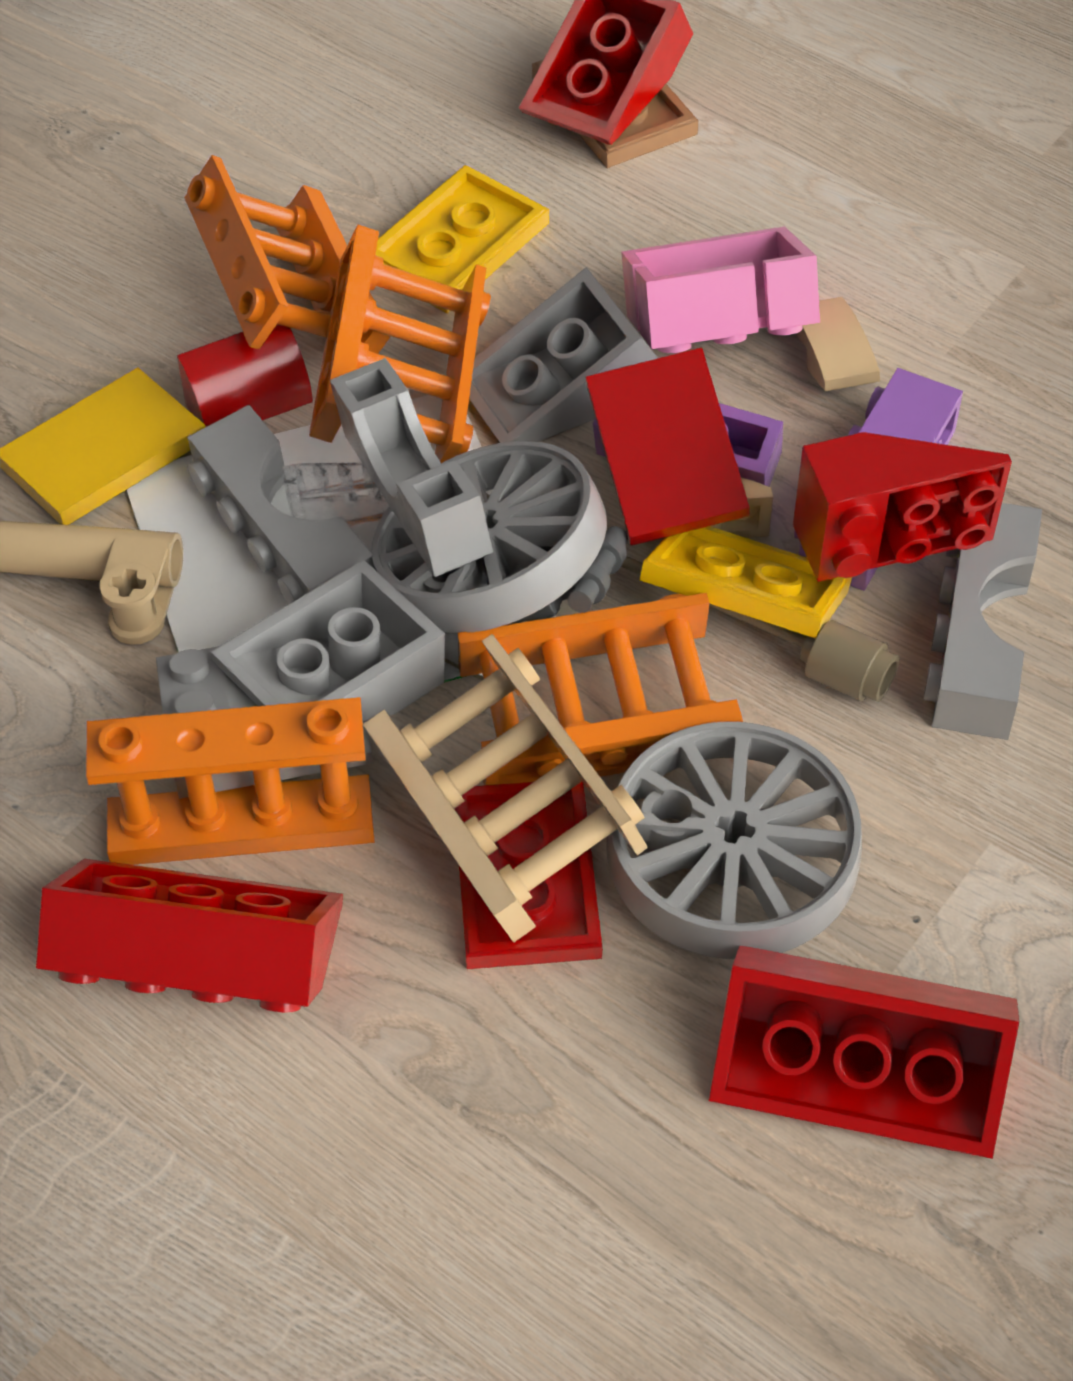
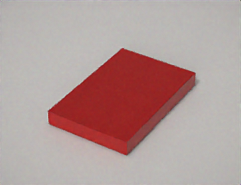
[585,347,750,546]
[455,782,603,969]

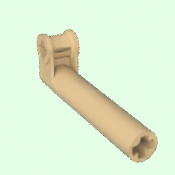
[0,521,183,645]

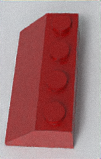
[36,858,343,1013]
[709,946,1020,1159]

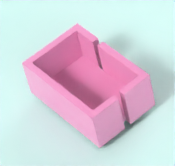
[621,226,820,353]

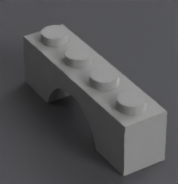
[330,358,493,577]
[187,405,375,605]
[924,503,1042,740]

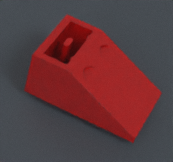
[793,432,1012,582]

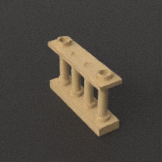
[363,634,648,942]

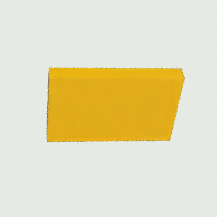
[375,165,549,314]
[0,367,206,525]
[639,526,852,639]

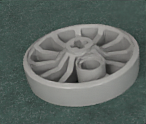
[372,441,607,634]
[606,722,862,959]

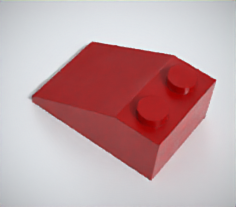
[519,0,693,145]

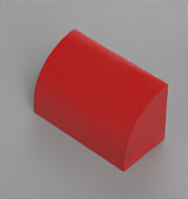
[177,324,313,427]

